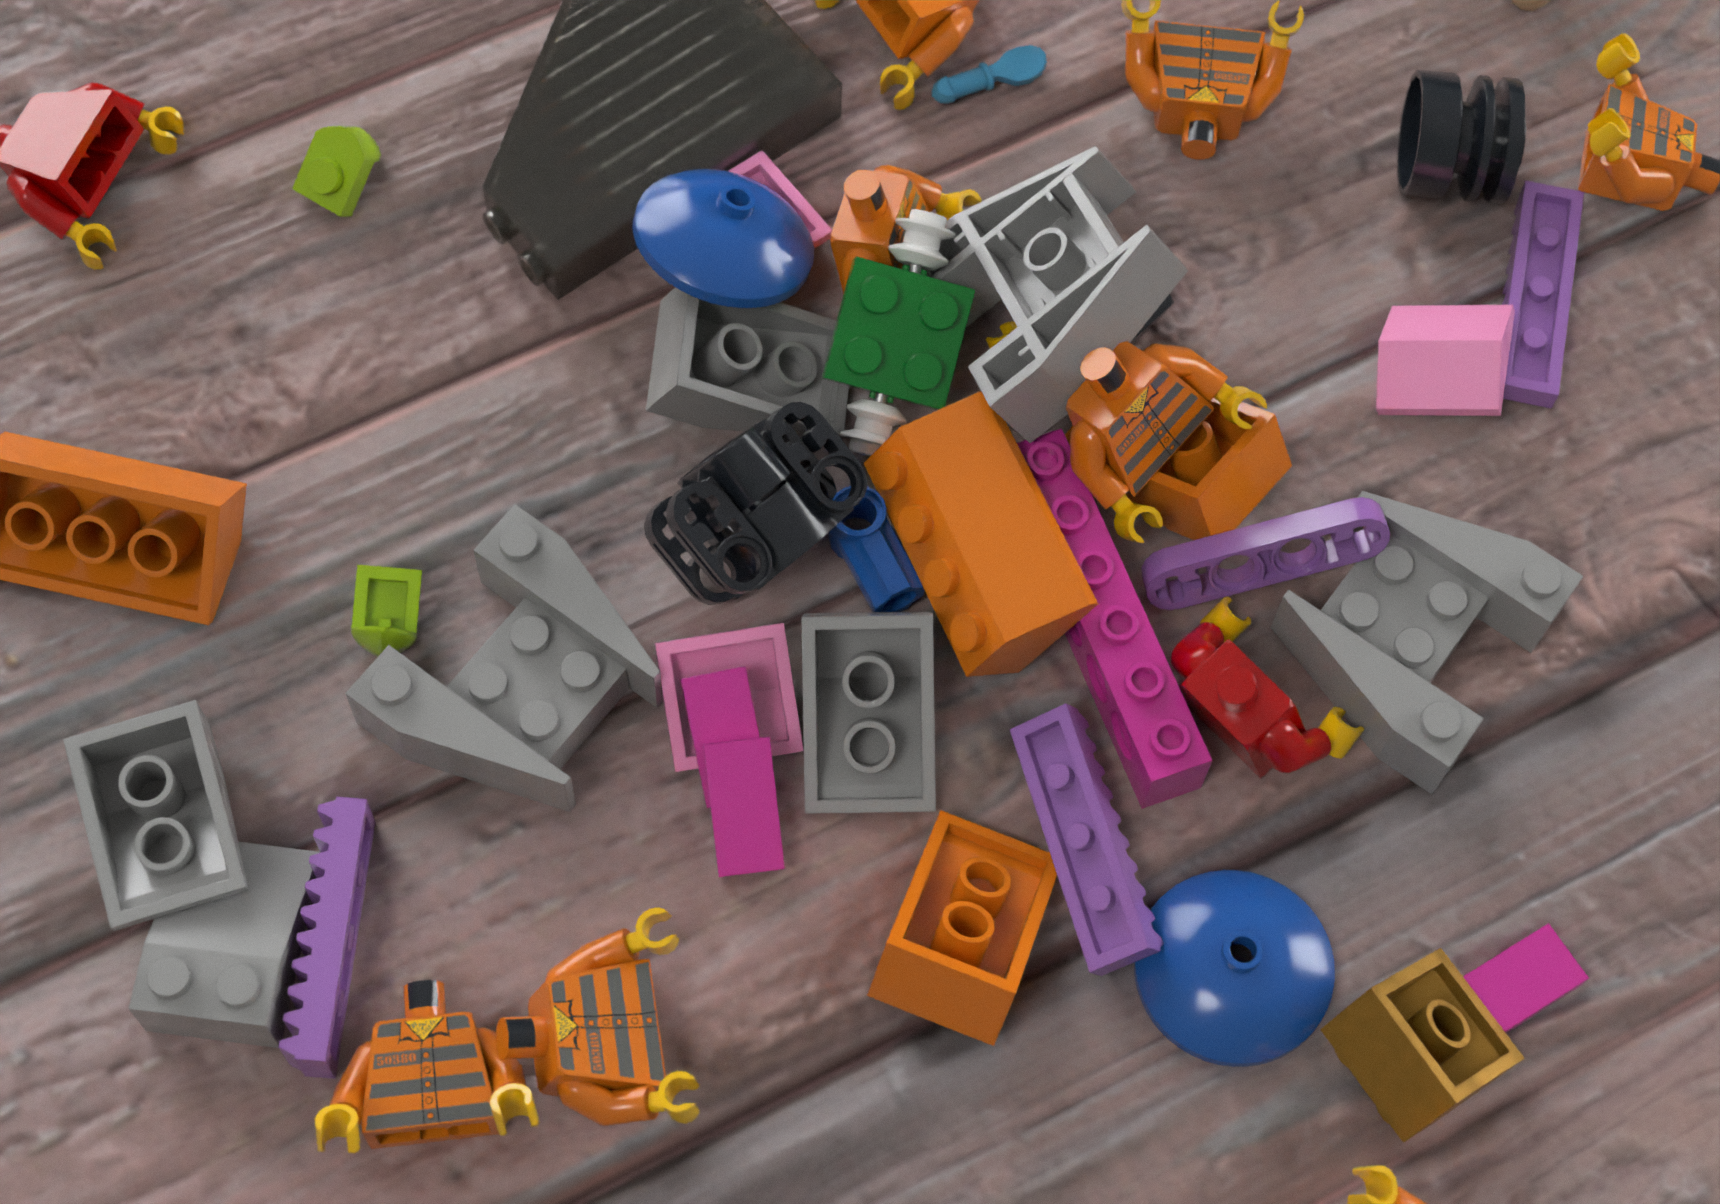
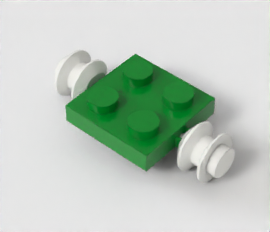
[822,209,975,456]

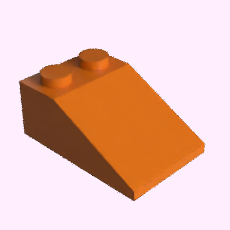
[1065,398,1292,540]
[867,810,1057,1046]

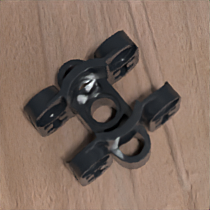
[644,402,868,605]

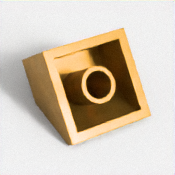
[1320,948,1525,1143]

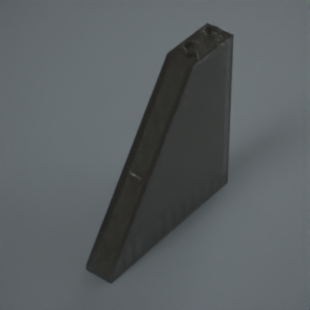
[482,0,842,300]

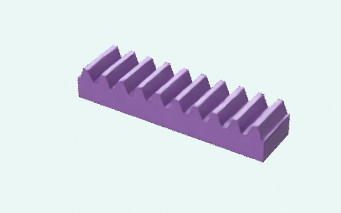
[1502,181,1584,408]
[1010,703,1163,976]
[279,797,375,1079]

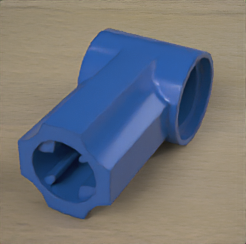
[829,486,924,612]

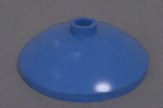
[633,169,814,308]
[1134,870,1335,1067]

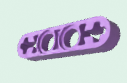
[1142,497,1390,610]

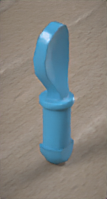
[931,45,1047,104]

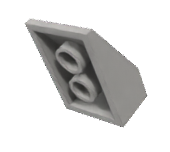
[646,287,849,438]
[802,611,936,813]
[63,700,248,931]
[129,842,320,1048]

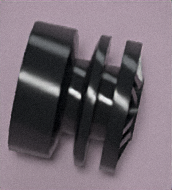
[1397,70,1526,204]

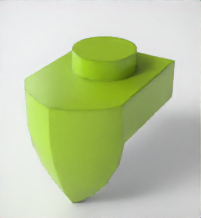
[292,126,381,217]
[351,564,422,657]

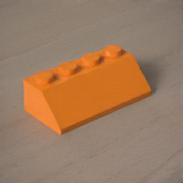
[863,391,1098,677]
[0,431,247,626]

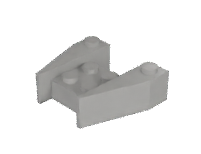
[921,146,1188,443]
[1270,491,1583,794]
[345,504,663,812]

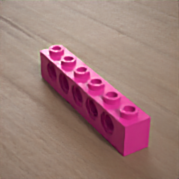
[1017,428,1212,809]

